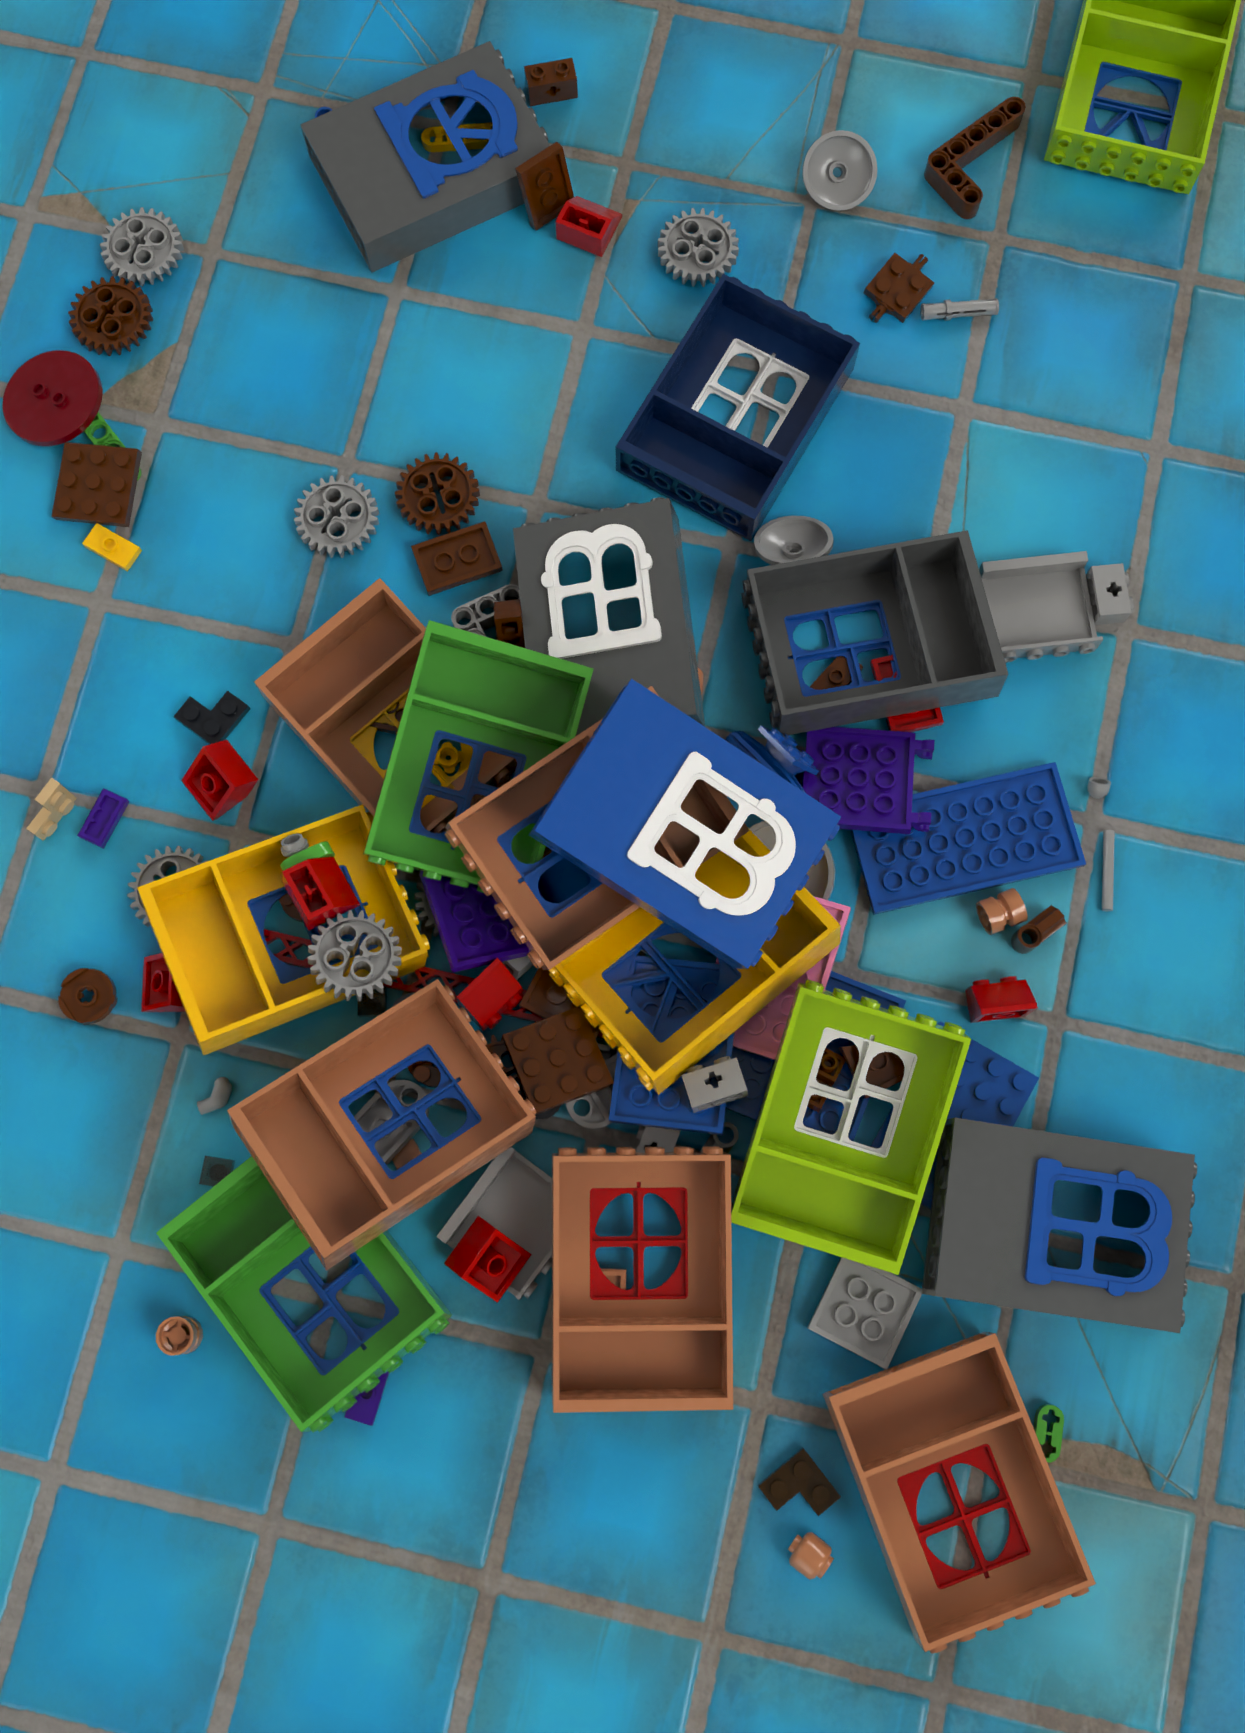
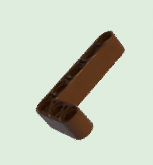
[924,97,1026,219]

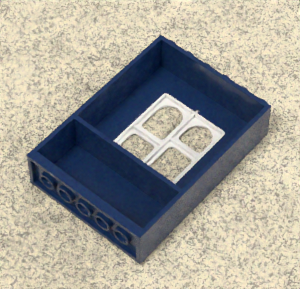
[615,274,860,541]

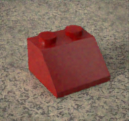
[181,740,259,821]
[141,953,186,1012]
[456,958,523,1031]
[965,976,1038,1023]
[444,1216,532,1303]

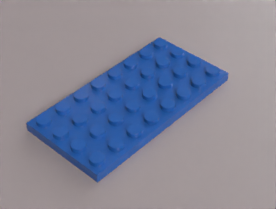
[850,762,1086,915]

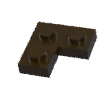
[757,1447,841,1516]

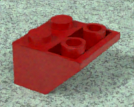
[555,196,622,257]
[282,856,360,931]

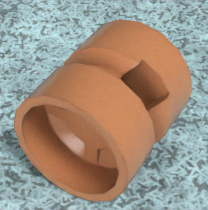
[976,888,1028,935]
[156,1316,203,1356]

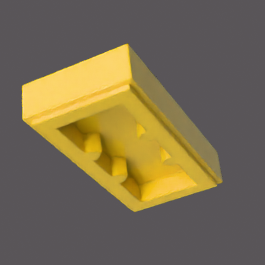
[82,523,142,572]

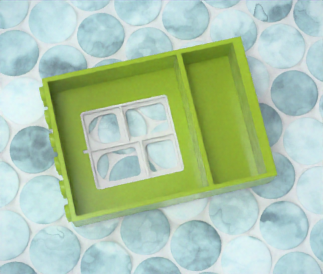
[731,979,971,1275]

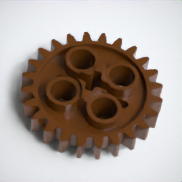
[68,276,153,356]
[395,452,480,535]

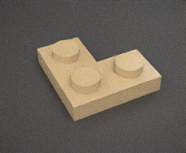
[26,778,77,841]

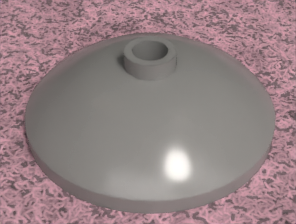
[802,130,877,211]
[754,516,833,565]

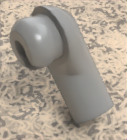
[197,1077,232,1115]

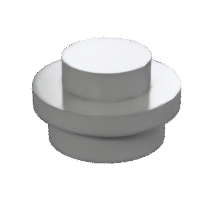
[281,833,309,857]

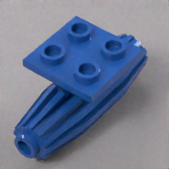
[725,726,819,793]

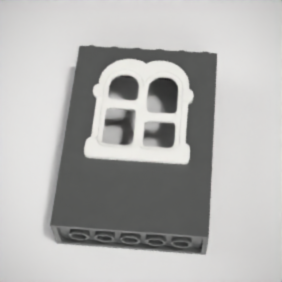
[513,497,705,737]

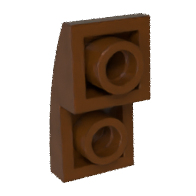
[807,1048,845,1113]

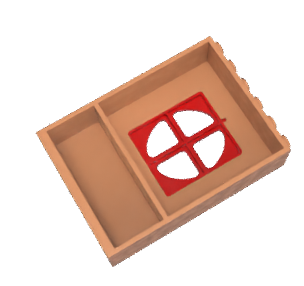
[552,1146,733,1413]
[823,1332,1096,1654]

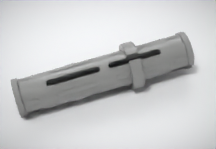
[920,298,999,321]

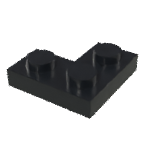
[173,691,250,744]

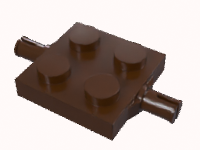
[863,253,935,323]

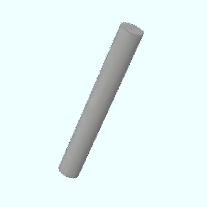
[1102,830,1115,912]

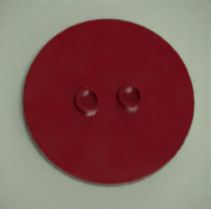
[3,350,103,446]

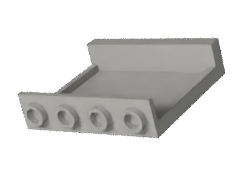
[979,551,1103,663]
[436,1147,552,1300]

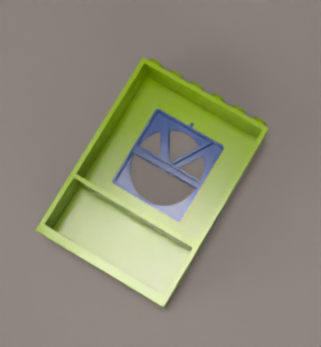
[1044,0,1241,194]

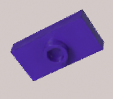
[77,788,129,849]
[344,1372,390,1426]

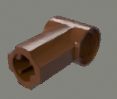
[1011,905,1066,954]

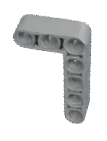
[451,584,520,637]

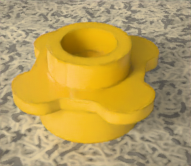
[434,742,465,774]

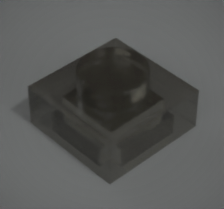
[358,987,387,1017]
[199,1156,235,1187]

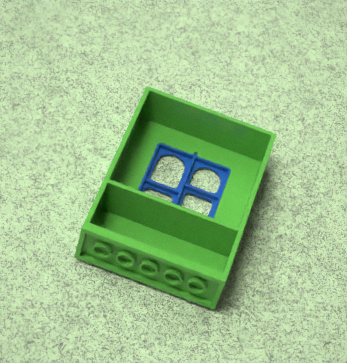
[363,620,594,893]
[156,1156,452,1433]

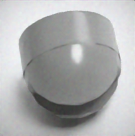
[1088,777,1111,799]

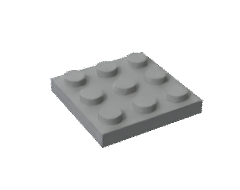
[807,1257,922,1370]

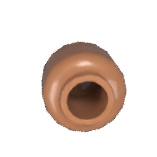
[788,1532,834,1580]

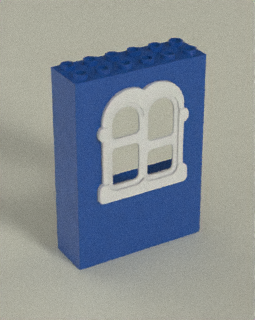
[529,679,841,969]

